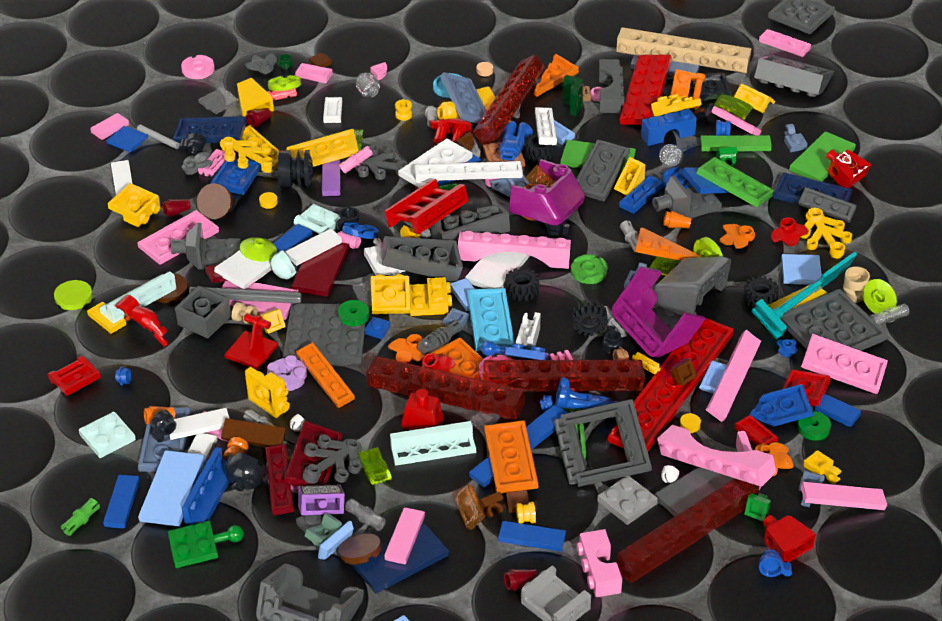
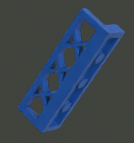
[182,447,229,525]

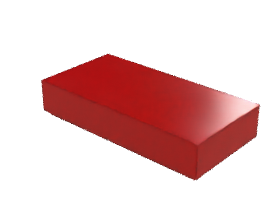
[735,415,778,446]

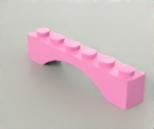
[458,231,571,269]
[657,425,776,487]

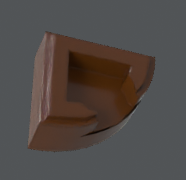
[457,132,475,151]

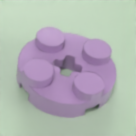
[267,355,307,391]

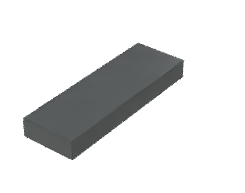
[799,187,857,223]

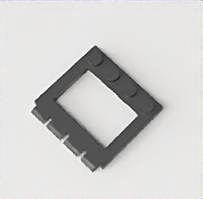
[554,399,652,487]

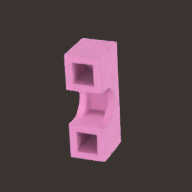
[576,529,622,597]

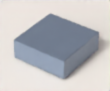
[443,308,469,328]

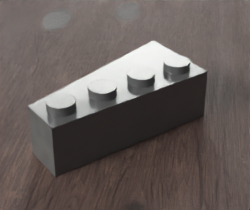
[428,204,510,245]
[380,236,463,282]

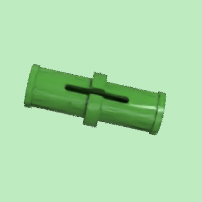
[61,498,100,536]

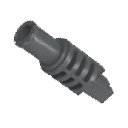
[417,320,462,355]

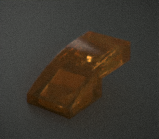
[526,165,555,188]

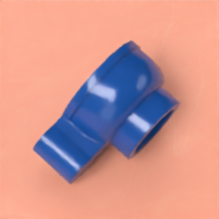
[759,550,792,577]

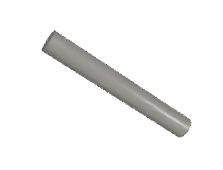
[137,124,180,149]

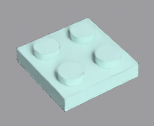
[79,412,135,458]

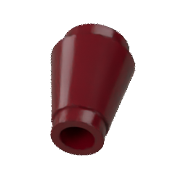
[246,108,272,127]
[162,199,191,217]
[504,569,538,591]

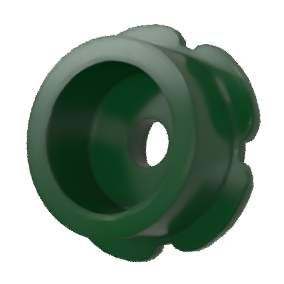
[277,54,294,69]

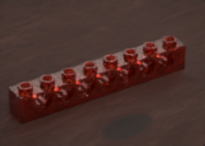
[473,54,545,145]
[366,356,525,421]
[482,360,645,391]
[617,478,760,583]

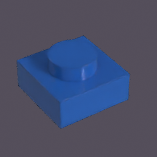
[365,317,391,339]

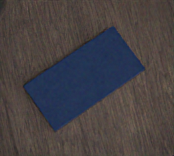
[173,116,248,143]
[773,172,853,204]
[352,524,449,594]

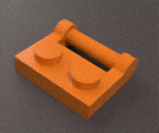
[670,69,705,109]

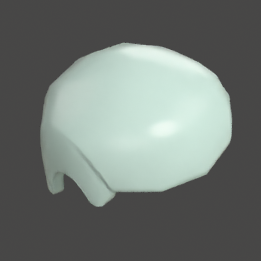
[271,250,297,279]

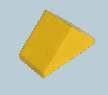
[614,157,645,195]

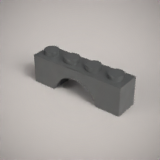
[599,59,624,113]

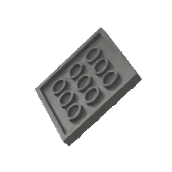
[780,289,888,351]
[283,303,366,363]

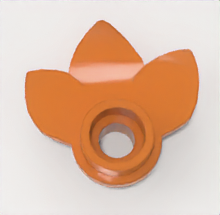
[719,224,755,248]
[388,334,425,363]
[755,442,793,476]

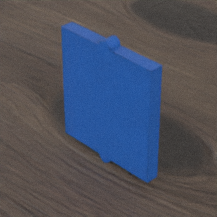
[106,126,148,152]

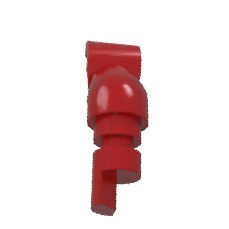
[114,295,169,347]

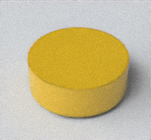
[259,192,278,209]
[680,413,701,433]

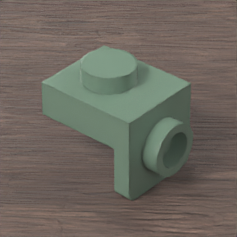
[305,513,342,547]

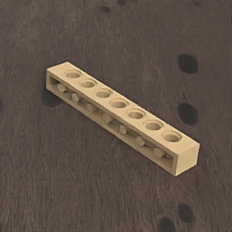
[616,28,751,73]

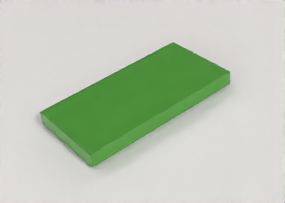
[789,131,856,182]
[561,140,636,174]
[696,157,774,208]

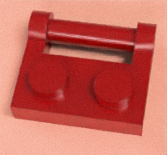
[47,356,101,396]

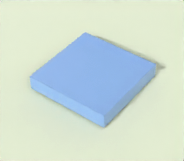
[781,254,822,285]

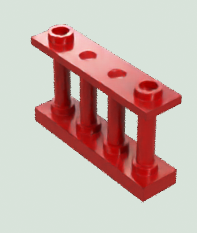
[384,178,469,234]

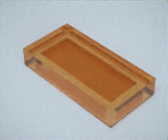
[455,484,485,530]

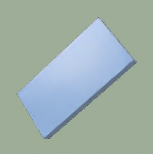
[138,451,206,526]

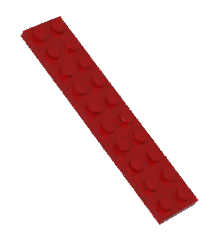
[608,318,734,452]

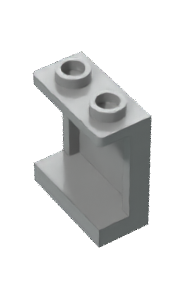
[521,566,591,621]

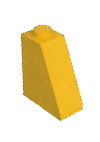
[237,78,274,116]

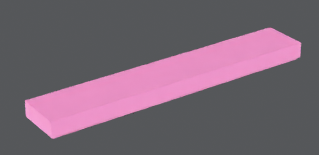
[706,330,761,422]

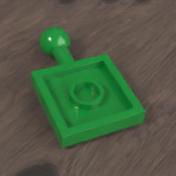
[168,521,244,568]

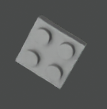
[598,476,658,525]

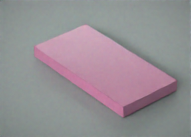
[137,210,219,265]
[222,281,298,320]
[801,334,888,394]

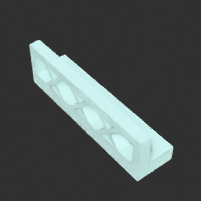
[100,271,176,324]
[390,421,476,466]

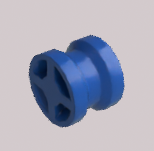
[715,120,731,136]

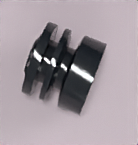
[278,150,313,188]

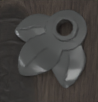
[245,53,277,74]
[182,152,213,175]

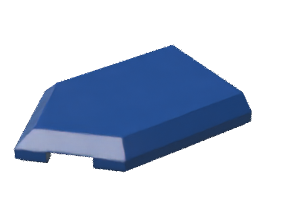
[749,384,814,426]

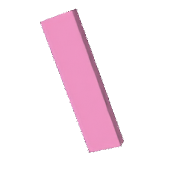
[801,482,887,510]

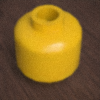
[437,102,460,120]

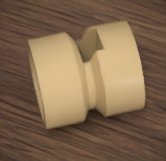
[842,267,870,303]

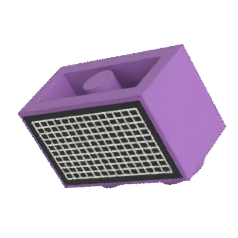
[298,485,344,515]

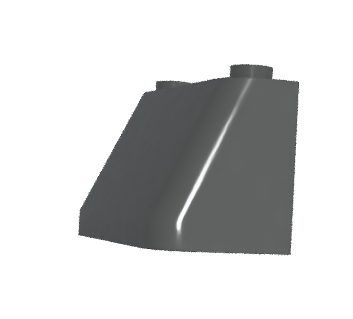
[652,256,731,316]
[256,563,364,621]

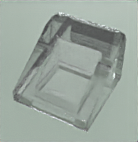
[470,408,500,435]

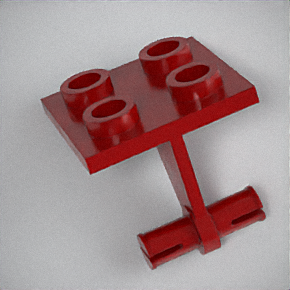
[224,313,278,370]

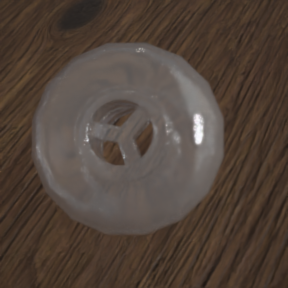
[355,73,380,97]
[659,144,683,167]

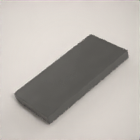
[576,139,630,202]
[655,467,746,524]

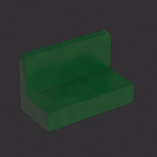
[563,75,584,116]

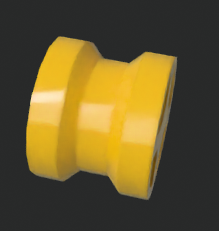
[395,99,412,121]
[516,502,536,524]

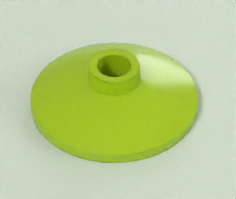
[240,237,277,262]
[863,279,897,316]

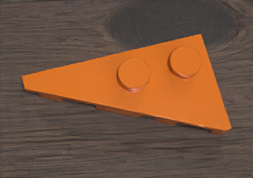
[534,54,579,96]
[635,228,701,261]

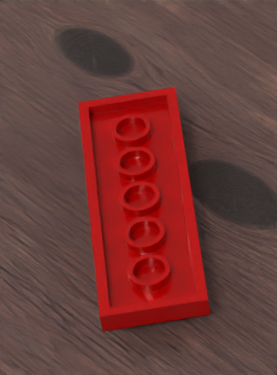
[619,54,672,125]

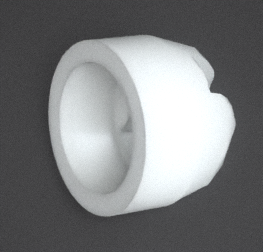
[290,414,304,432]
[661,465,679,483]

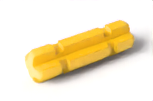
[632,352,661,374]

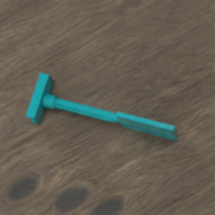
[752,252,857,339]

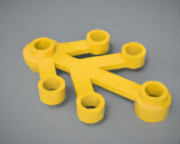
[220,136,275,173]
[800,208,852,259]

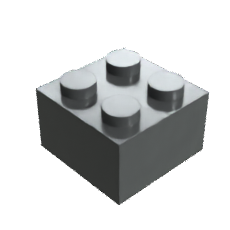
[175,286,231,338]

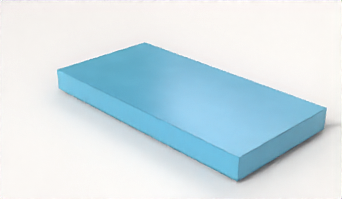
[467,288,515,351]

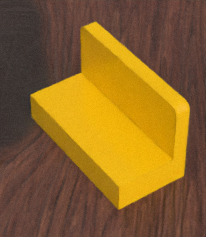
[734,83,775,113]

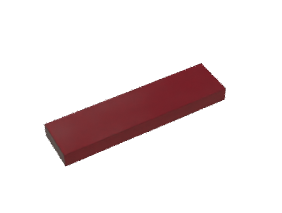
[265,444,294,515]

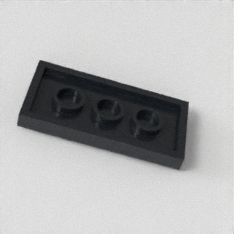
[662,72,732,101]

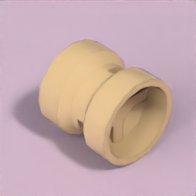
[231,302,257,325]

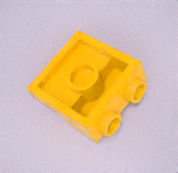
[651,94,702,117]
[108,183,160,227]
[370,274,410,314]
[409,277,452,316]
[245,367,290,418]

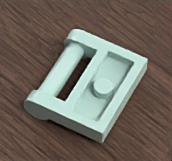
[294,204,340,234]

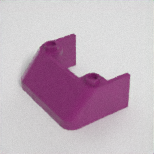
[509,159,585,225]
[612,266,706,358]

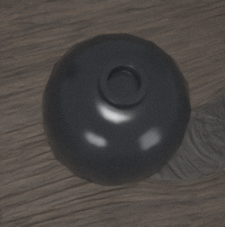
[224,453,268,492]

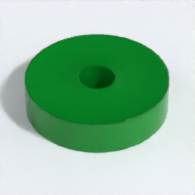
[338,300,369,327]
[797,411,831,441]

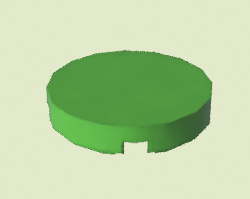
[571,254,608,284]

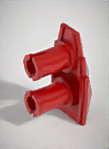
[431,119,472,144]

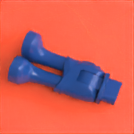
[498,121,534,161]
[555,377,617,418]

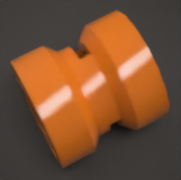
[223,437,249,461]

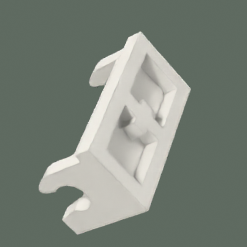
[515,313,541,350]

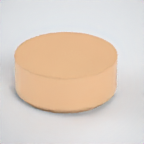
[477,62,493,77]

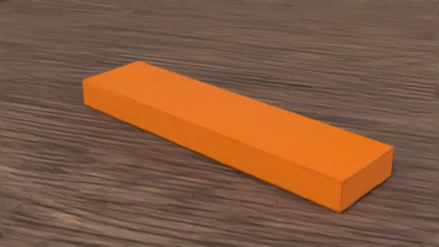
[296,342,355,408]

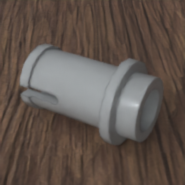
[425,106,437,127]

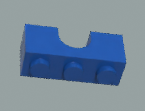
[641,109,697,146]

